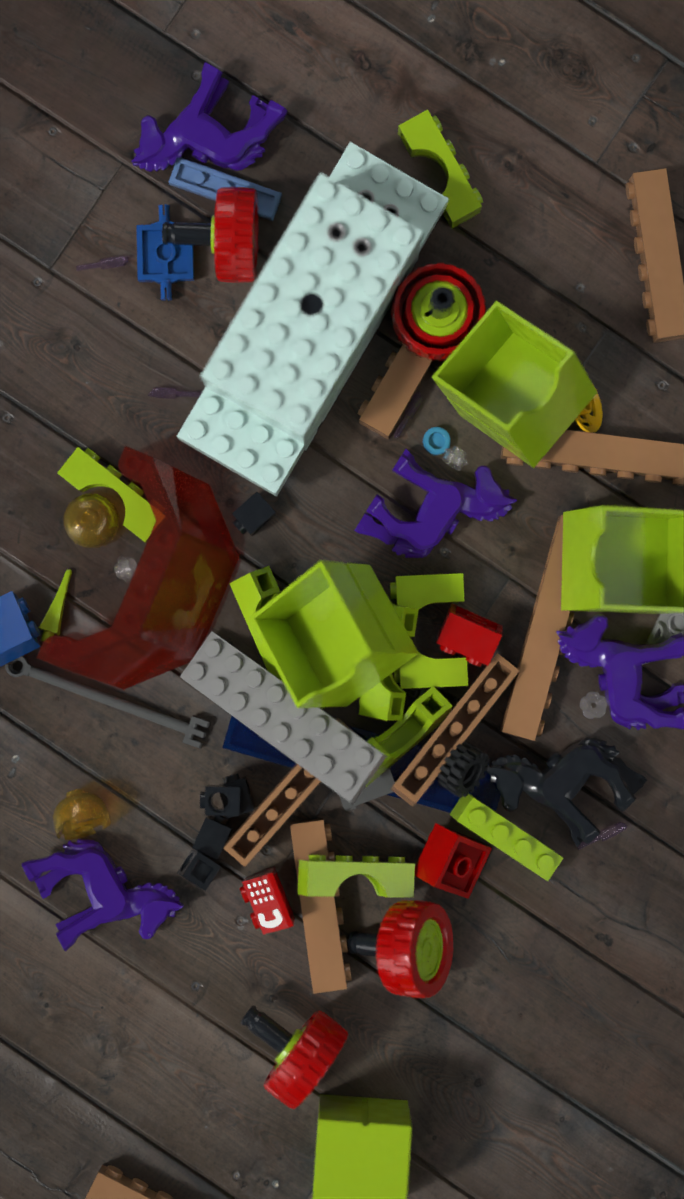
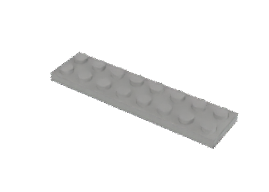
[180,631,386,804]

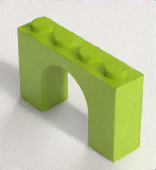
[390,573,468,689]

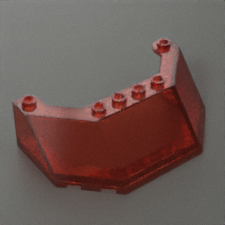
[37,446,239,690]

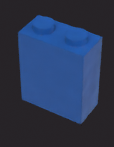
[0,591,41,667]

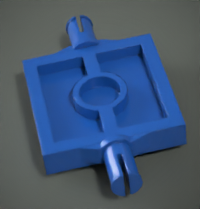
[136,204,194,301]

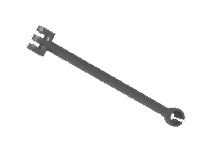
[5,656,211,749]

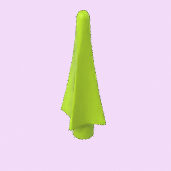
[39,569,72,644]

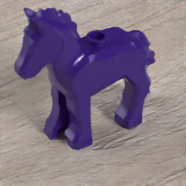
[131,62,288,172]
[354,449,517,558]
[556,614,684,730]
[22,839,184,951]

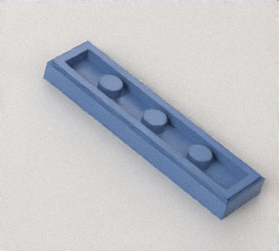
[169,158,282,221]

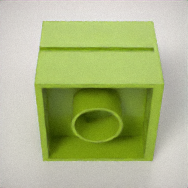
[432,301,597,468]
[561,506,684,614]
[250,561,419,708]
[313,1094,411,1199]

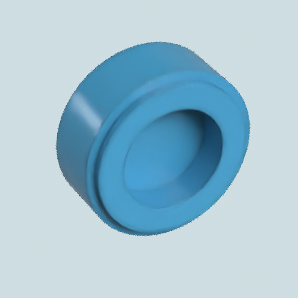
[423,427,451,456]

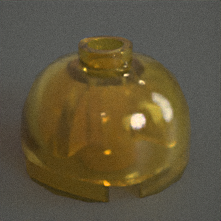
[64,493,120,549]
[53,789,111,840]

